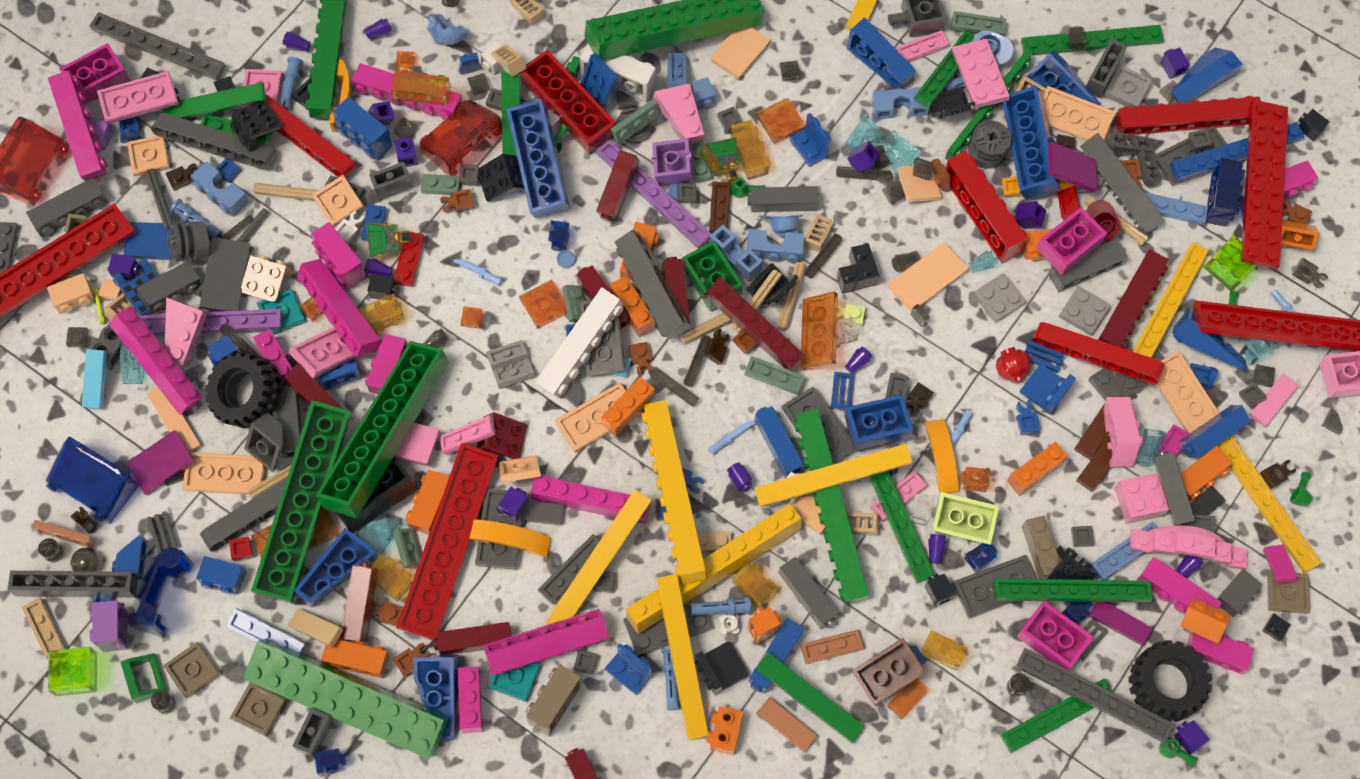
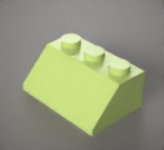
[932,492,999,545]

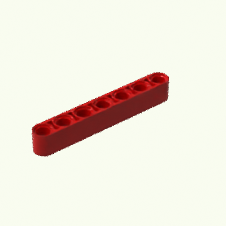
[249,94,357,178]
[1032,322,1165,384]

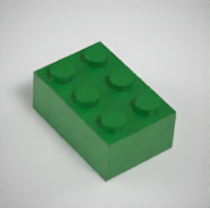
[682,241,743,311]

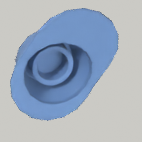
[972,30,1014,65]
[758,215,803,237]

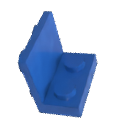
[789,113,831,167]
[319,359,361,391]
[1019,364,1076,414]
[604,643,651,695]

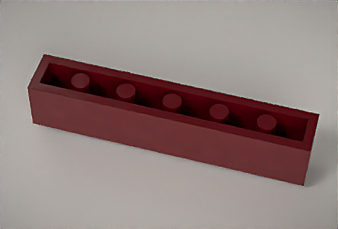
[1098,249,1169,348]
[704,277,804,370]

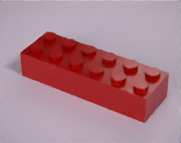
[520,49,616,154]
[945,150,1027,264]

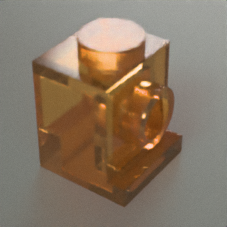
[960,467,990,493]

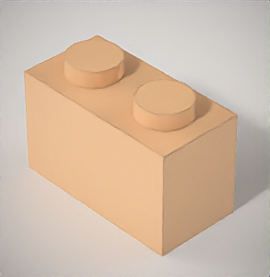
[47,273,96,314]

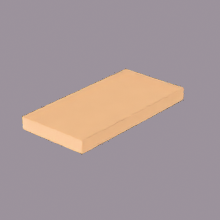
[1043,86,1116,141]
[887,242,969,313]
[1155,350,1219,434]
[555,382,641,453]
[182,452,266,495]

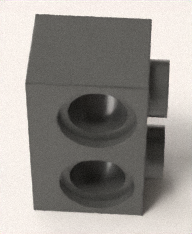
[89,322,127,370]

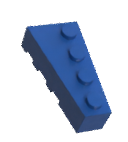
[847,17,916,89]
[294,528,377,607]

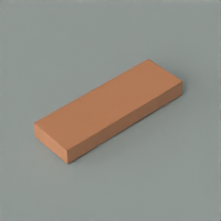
[32,520,96,549]
[800,630,864,665]
[756,697,817,753]

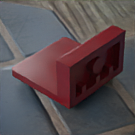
[476,412,527,459]

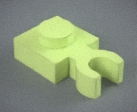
[831,304,865,327]

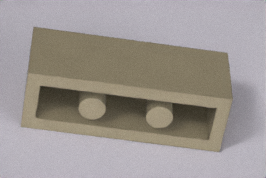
[1022,515,1060,579]

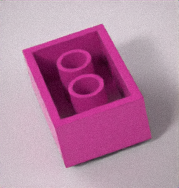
[59,43,130,105]
[1036,207,1107,275]
[311,221,367,290]
[1017,601,1094,670]

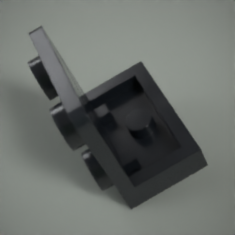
[930,86,976,119]
[230,102,282,152]
[478,154,525,202]
[746,263,798,305]
[1047,545,1097,603]
[694,642,748,695]

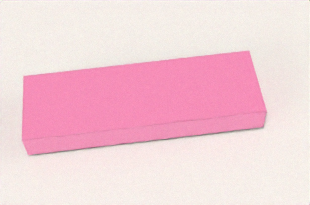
[895,30,950,63]
[1249,373,1298,427]
[440,415,495,455]
[870,471,927,522]

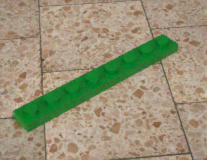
[1021,25,1164,56]
[945,49,1033,160]
[993,579,1153,602]

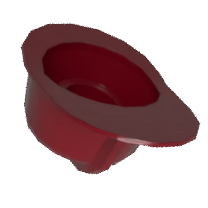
[1086,200,1121,242]

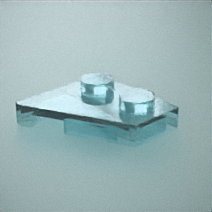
[845,114,886,152]
[882,130,921,180]

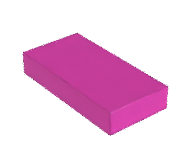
[1153,424,1189,457]
[1263,545,1298,583]

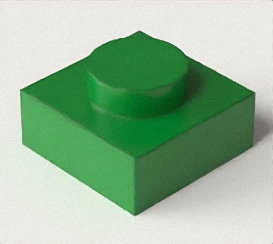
[566,56,581,79]

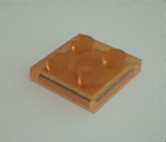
[756,98,805,144]
[519,280,567,329]

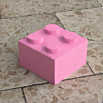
[1319,351,1360,399]
[1115,473,1169,524]

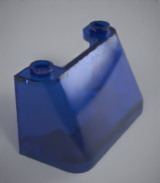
[45,436,139,524]
[127,547,194,638]

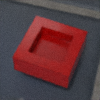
[229,536,253,561]

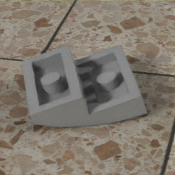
[486,340,535,389]

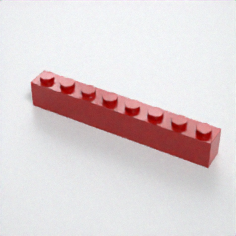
[1114,96,1261,135]

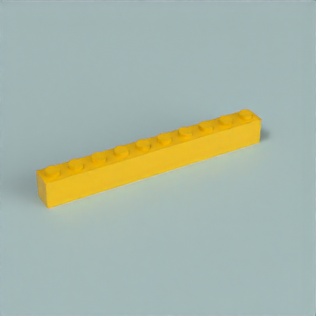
[641,400,706,584]
[626,504,801,634]

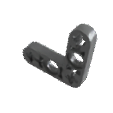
[1106,132,1161,188]

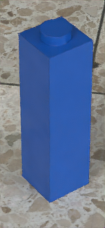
[1180,405,1251,458]
[754,406,804,479]
[748,618,804,693]

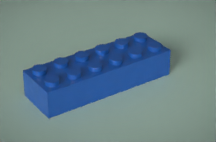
[1003,85,1061,200]
[507,99,570,218]

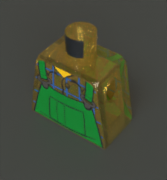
[699,137,742,182]
[366,222,411,258]

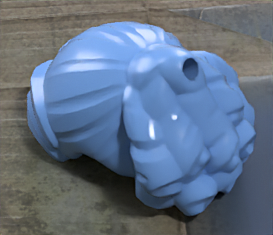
[427,14,469,45]

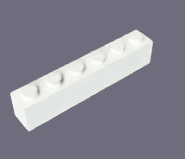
[536,288,624,398]

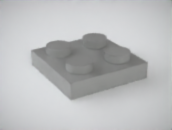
[1104,64,1152,108]
[973,273,1026,323]
[1058,285,1111,336]

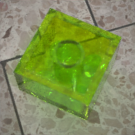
[1203,235,1257,291]
[48,647,97,696]

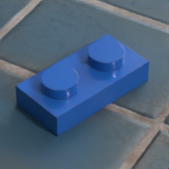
[361,204,387,241]

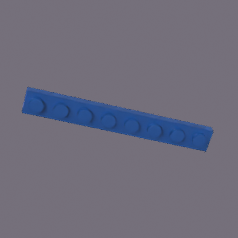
[1170,122,1305,181]

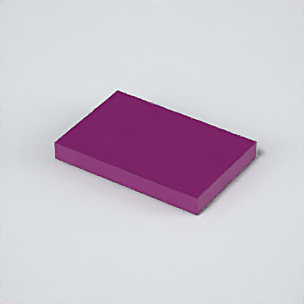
[1048,142,1097,193]
[126,430,196,495]

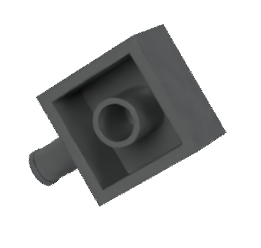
[888,0,947,37]

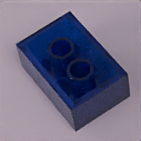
[1205,158,1245,227]

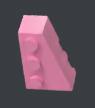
[653,84,704,144]
[165,298,208,366]
[1103,397,1143,467]

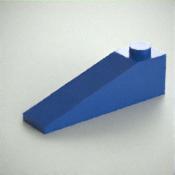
[1170,48,1243,103]
[1172,305,1246,370]

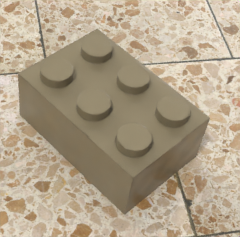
[525,664,582,737]

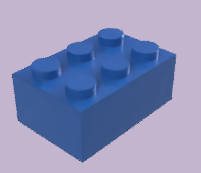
[333,97,393,161]
[844,395,913,451]

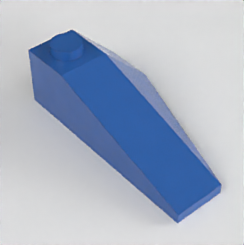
[1026,50,1101,106]
[413,655,460,740]

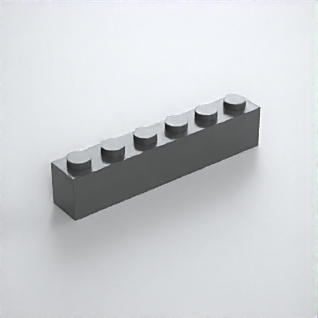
[1080,133,1165,233]
[615,229,690,339]
[7,570,138,598]

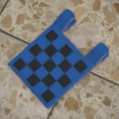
[113,258,158,316]

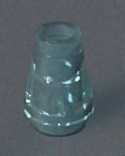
[968,250,998,273]

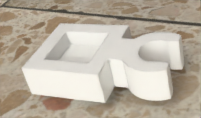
[335,211,365,244]

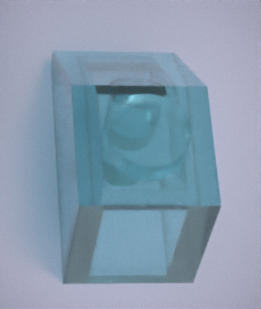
[1239,339,1281,367]
[120,342,144,384]
[1134,428,1164,467]
[358,516,403,556]

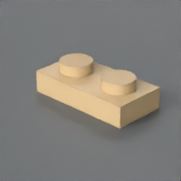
[696,531,731,553]

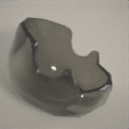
[70,547,104,571]

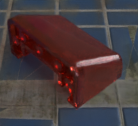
[420,100,502,176]
[0,116,70,206]

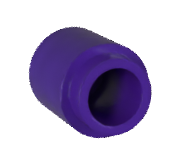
[727,462,754,492]

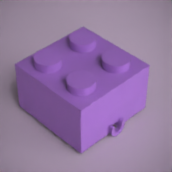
[651,138,695,185]
[89,600,128,652]

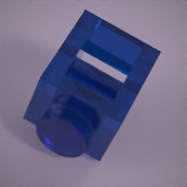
[548,220,570,251]
[964,543,997,573]
[1062,601,1093,625]
[314,748,347,777]

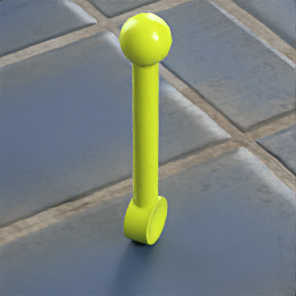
[92,288,104,324]

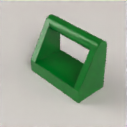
[120,653,167,703]

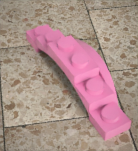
[1130,525,1247,570]

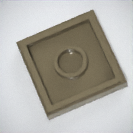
[1267,571,1310,614]
[163,642,221,699]
[230,682,287,737]

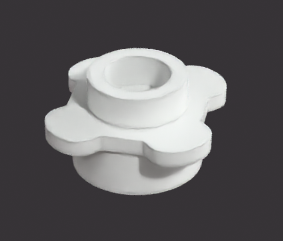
[719,614,740,635]

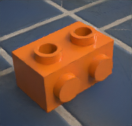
[1281,220,1319,250]
[1180,599,1231,644]
[747,607,781,645]
[707,706,743,755]

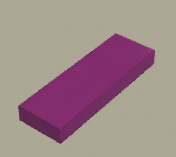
[1089,602,1152,646]

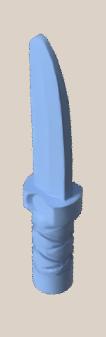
[453,259,502,286]
[1270,289,1295,312]
[950,410,973,447]
[708,421,755,455]

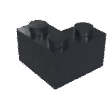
[836,243,880,294]

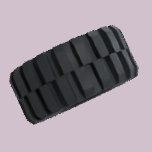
[205,352,283,429]
[1129,640,1212,722]

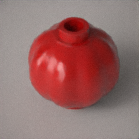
[996,347,1032,384]

